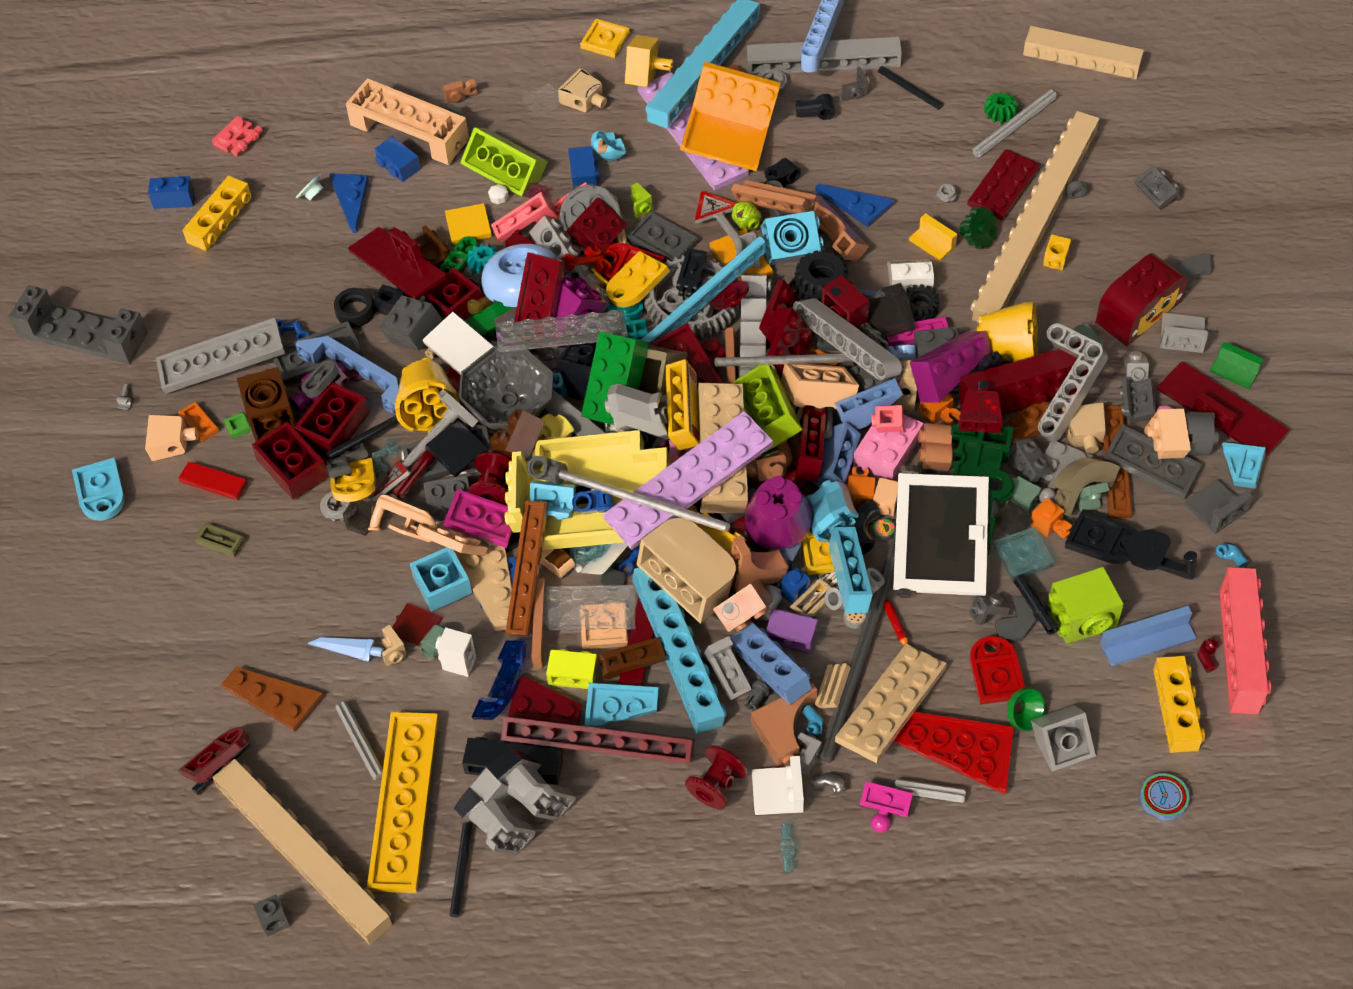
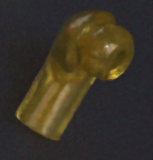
[467,296,491,314]

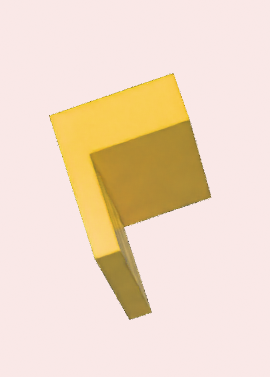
[909,213,957,261]

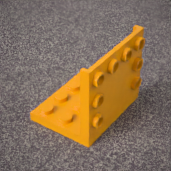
[680,61,781,171]

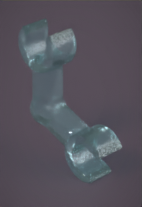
[372,438,400,479]

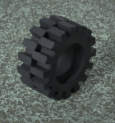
[901,284,940,322]

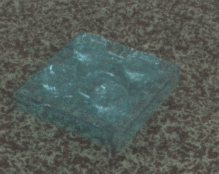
[993,527,1054,581]

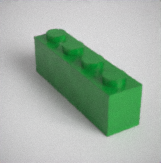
[464,301,514,342]

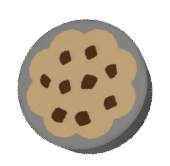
[843,612,867,629]

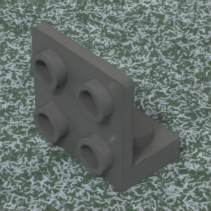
[423,476,469,522]
[1185,480,1253,534]

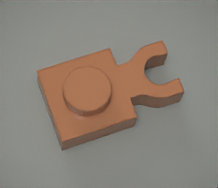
[443,79,478,105]

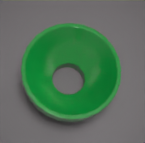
[1007,688,1045,731]

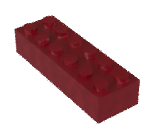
[959,343,1089,415]

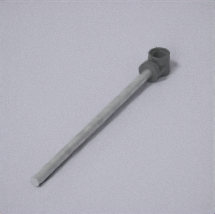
[527,456,730,532]

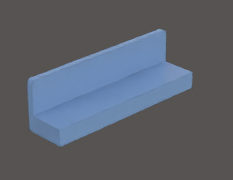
[1100,606,1196,666]

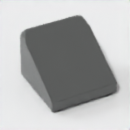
[600,567,626,594]

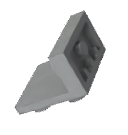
[1160,313,1208,353]

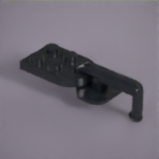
[1065,510,1197,580]

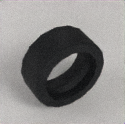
[334,288,375,328]

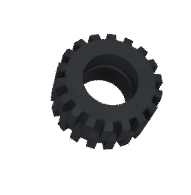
[795,250,848,303]

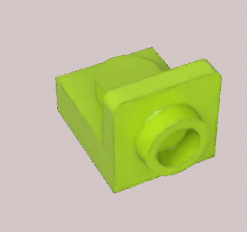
[631,182,653,218]

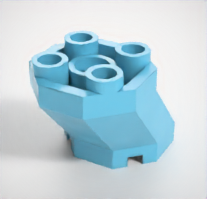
[806,480,859,543]

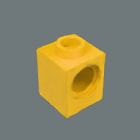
[1043,234,1071,271]

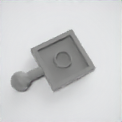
[1039,441,1093,503]

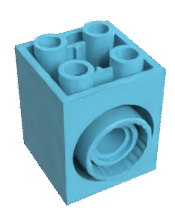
[761,211,823,265]

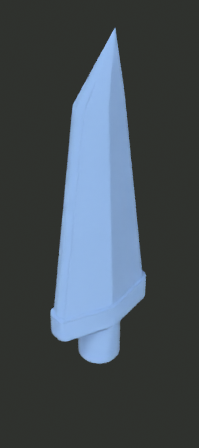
[307,637,384,662]

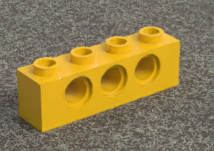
[183,176,252,251]
[1153,656,1205,753]

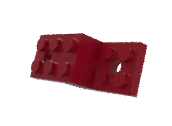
[759,280,814,376]

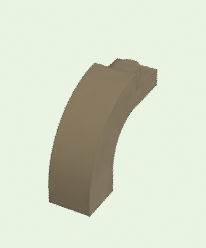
[1052,458,1120,517]

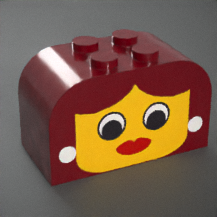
[1095,253,1188,346]

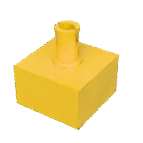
[625,35,673,87]

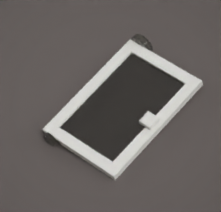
[893,465,989,598]

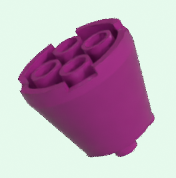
[744,476,812,549]

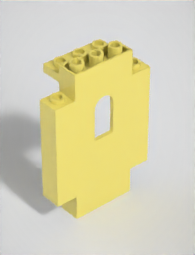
[505,430,670,550]

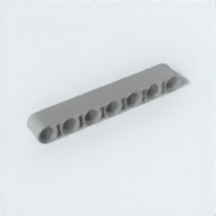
[793,298,902,380]

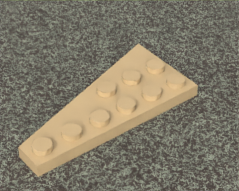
[436,521,512,631]

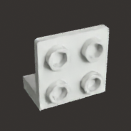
[752,756,804,815]

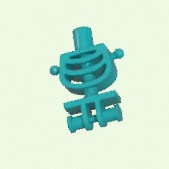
[606,294,648,339]

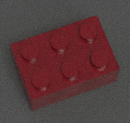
[294,382,370,455]
[252,421,329,500]

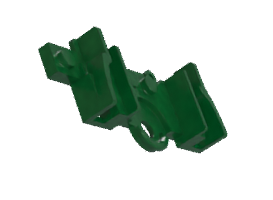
[929,424,1014,562]

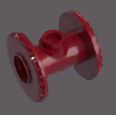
[468,452,512,506]
[685,745,748,810]

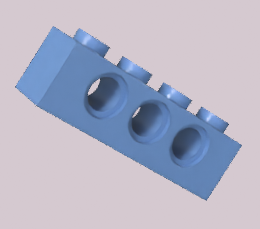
[730,622,812,705]

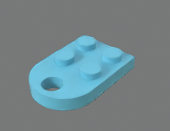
[72,458,125,521]

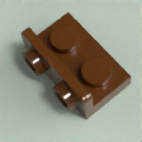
[416,225,450,268]

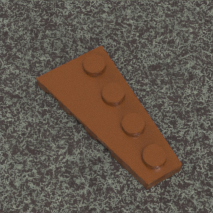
[222,667,324,732]

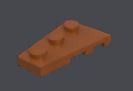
[1001,401,1060,448]

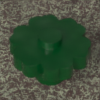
[960,207,997,249]

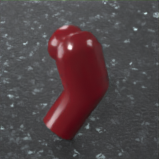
[1197,638,1218,673]

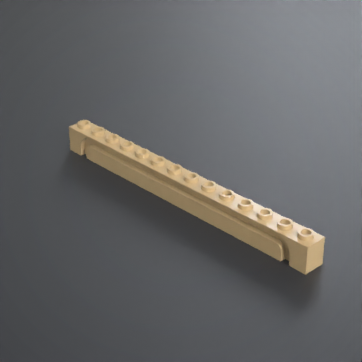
[970,111,1100,323]

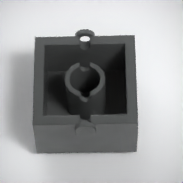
[379,296,443,351]

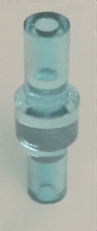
[779,824,794,873]

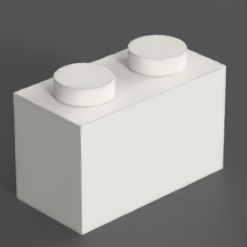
[436,628,477,677]

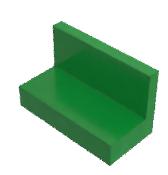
[1209,342,1264,389]

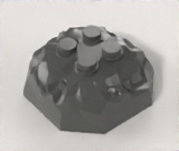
[459,346,553,430]

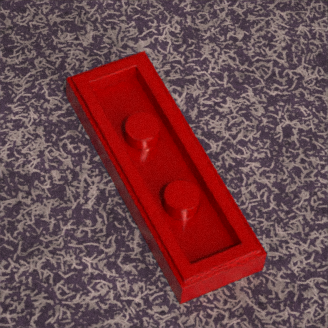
[178,461,248,500]

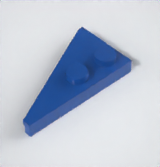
[329,173,368,233]
[815,184,894,227]

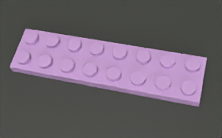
[638,72,749,191]
[603,411,773,550]

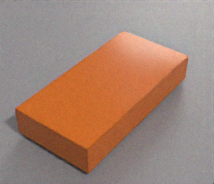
[178,401,220,443]

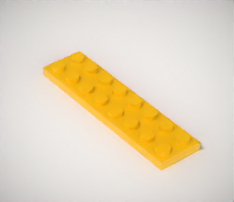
[367,712,438,893]

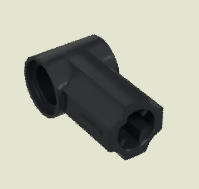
[795,94,835,120]

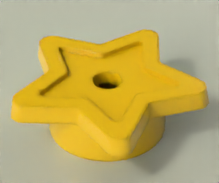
[591,267,609,287]

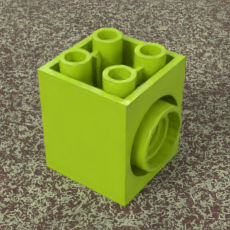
[1048,567,1124,644]

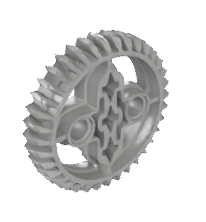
[644,255,741,339]

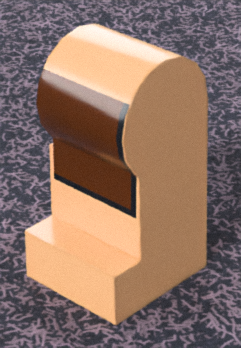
[540,549,575,578]

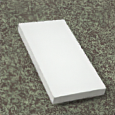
[423,312,493,375]

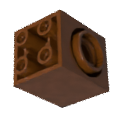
[236,367,296,442]

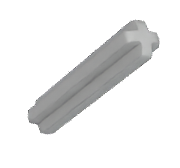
[894,779,966,803]

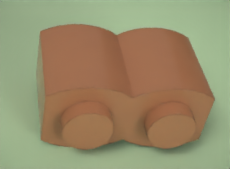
[918,423,952,471]

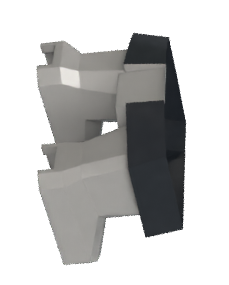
[454,749,576,855]

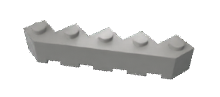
[740,273,771,377]

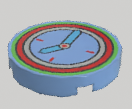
[1140,773,1190,820]

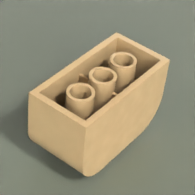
[637,518,736,624]

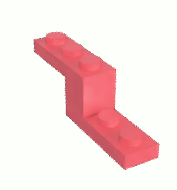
[491,182,588,242]

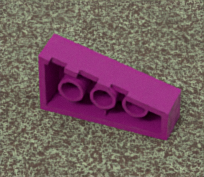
[910,331,991,403]

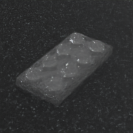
[543,585,636,630]

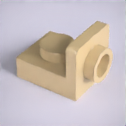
[382,625,407,666]

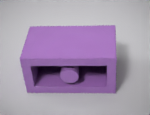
[766,609,818,654]

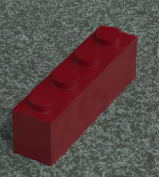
[795,406,826,482]

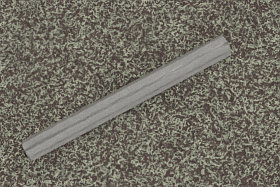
[972,89,1057,158]

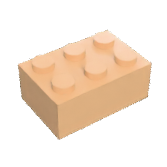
[781,364,859,409]

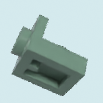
[1077,482,1109,512]

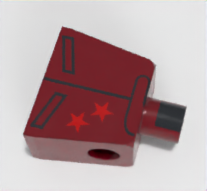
[959,381,1002,433]

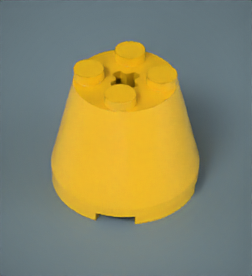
[977,301,1038,362]
[395,358,460,433]

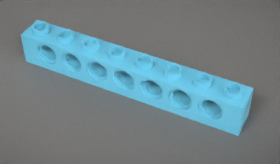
[632,568,726,734]

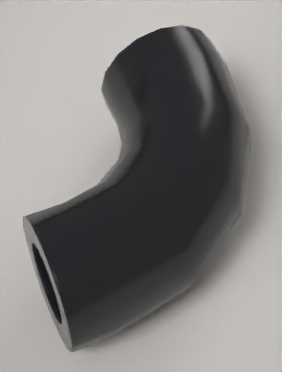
[852,499,880,555]

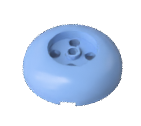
[481,244,564,307]

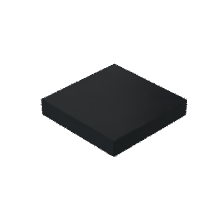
[425,419,488,477]

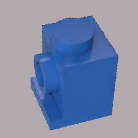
[780,567,810,604]

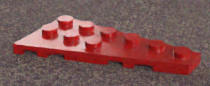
[893,712,1014,795]

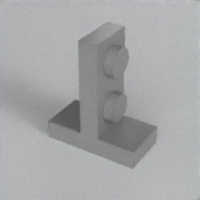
[702,636,752,701]

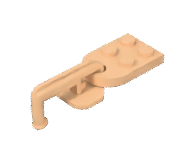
[368,495,488,556]

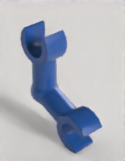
[276,319,309,340]
[619,548,639,577]

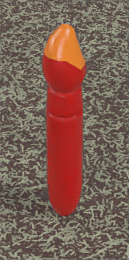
[883,600,908,646]

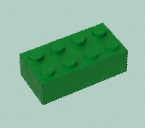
[581,331,649,425]

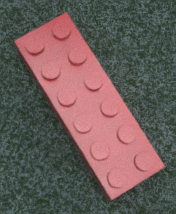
[1219,568,1271,714]

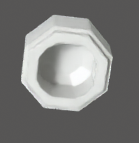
[488,184,509,204]

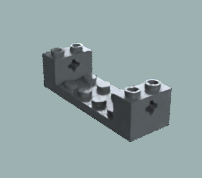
[9,285,148,365]

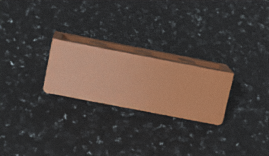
[731,180,817,214]

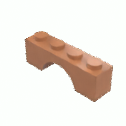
[807,192,869,262]

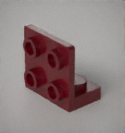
[566,197,627,253]

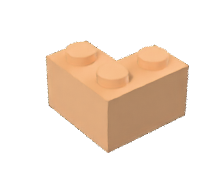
[1144,409,1191,459]

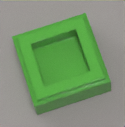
[224,412,252,439]

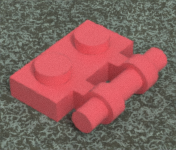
[212,116,263,156]

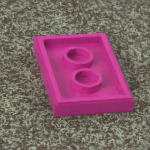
[443,489,513,548]

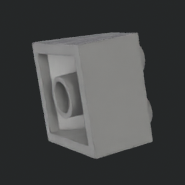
[1031,705,1096,772]

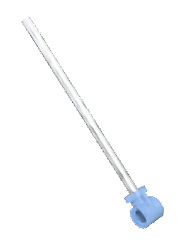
[715,345,917,367]

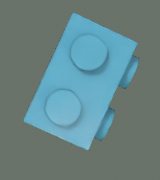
[530,480,576,519]

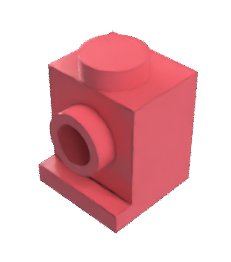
[872,405,904,433]

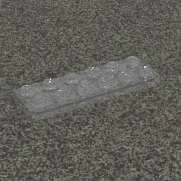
[496,310,627,352]

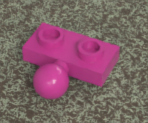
[860,781,913,833]

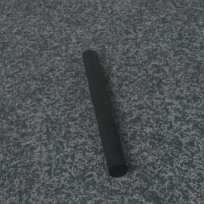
[878,66,943,110]
[325,415,399,460]
[450,823,472,918]

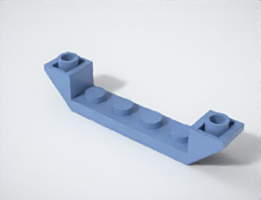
[296,336,399,414]

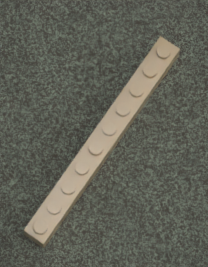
[212,758,393,945]

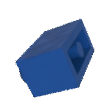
[375,136,421,182]
[568,146,600,190]
[148,176,194,209]

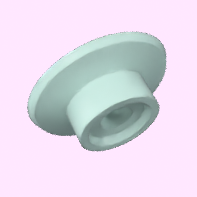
[296,173,323,201]

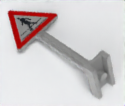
[695,191,760,275]
[372,389,478,501]

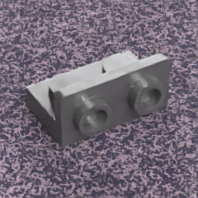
[1134,165,1182,210]

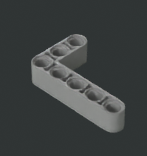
[1038,323,1108,442]

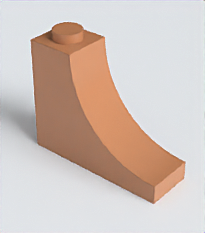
[731,536,789,594]
[751,683,817,768]

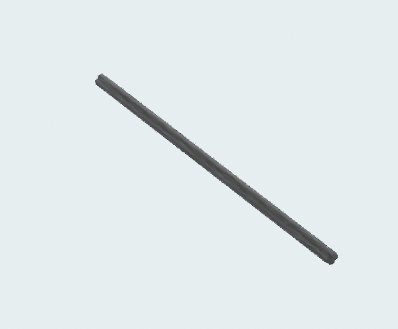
[820,461,929,763]

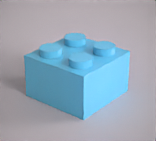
[410,547,472,612]

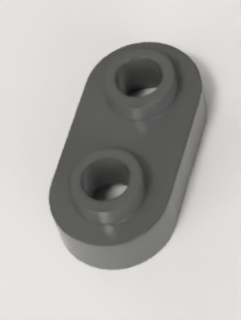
[302,360,338,398]

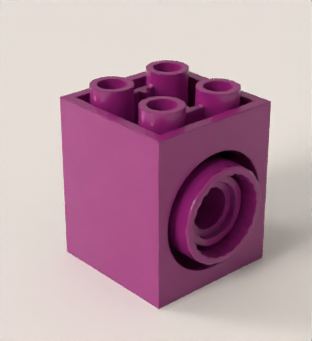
[551,276,607,343]

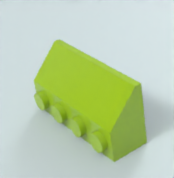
[460,127,548,197]

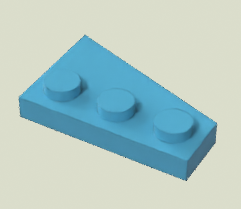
[585,683,659,727]

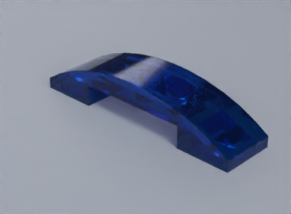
[471,640,526,720]

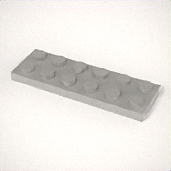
[156,318,285,394]

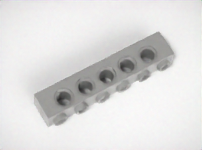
[529,215,611,319]

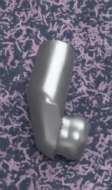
[811,773,847,793]

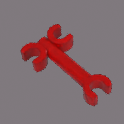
[561,246,612,273]

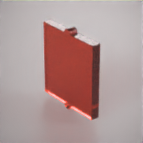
[392,603,442,647]

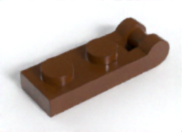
[597,637,666,679]

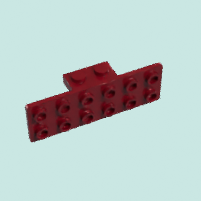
[348,227,447,299]
[1157,361,1289,458]

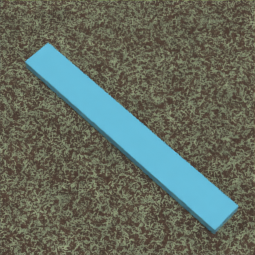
[641,236,766,345]

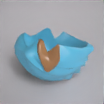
[591,130,626,162]

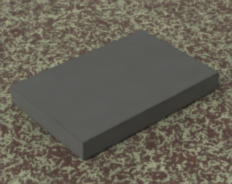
[626,211,699,263]

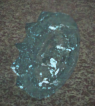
[570,544,605,565]

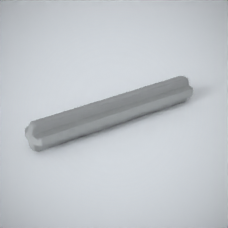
[336,701,383,780]

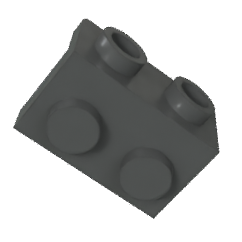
[1120,377,1156,424]

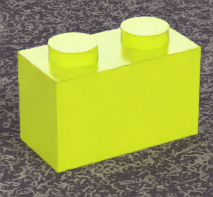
[546,649,598,689]

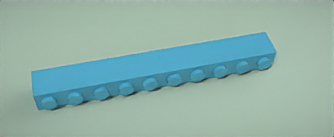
[646,0,760,129]

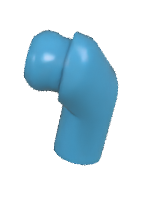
[802,705,824,738]

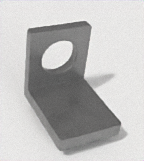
[841,66,868,101]

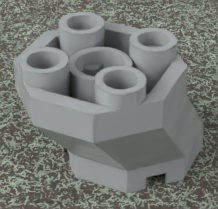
[605,384,669,440]

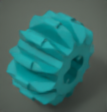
[467,243,498,277]

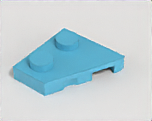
[1222,442,1266,489]

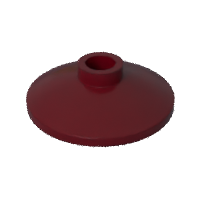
[711,281,749,309]

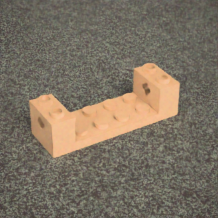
[346,78,469,165]

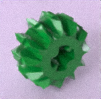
[984,91,1018,124]

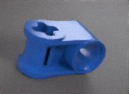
[572,490,615,515]

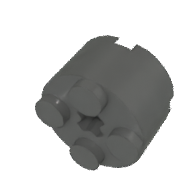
[1185,411,1219,456]

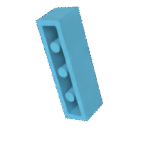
[828,527,873,613]

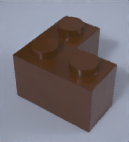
[489,410,545,461]

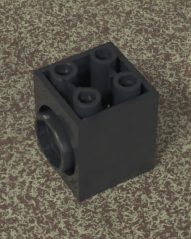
[556,332,598,401]

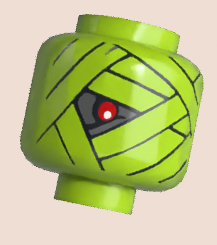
[731,201,762,231]

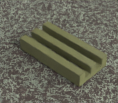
[195,523,245,558]

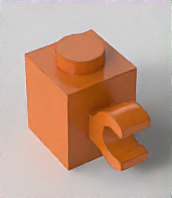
[919,393,961,426]
[845,467,875,507]
[1030,498,1072,539]

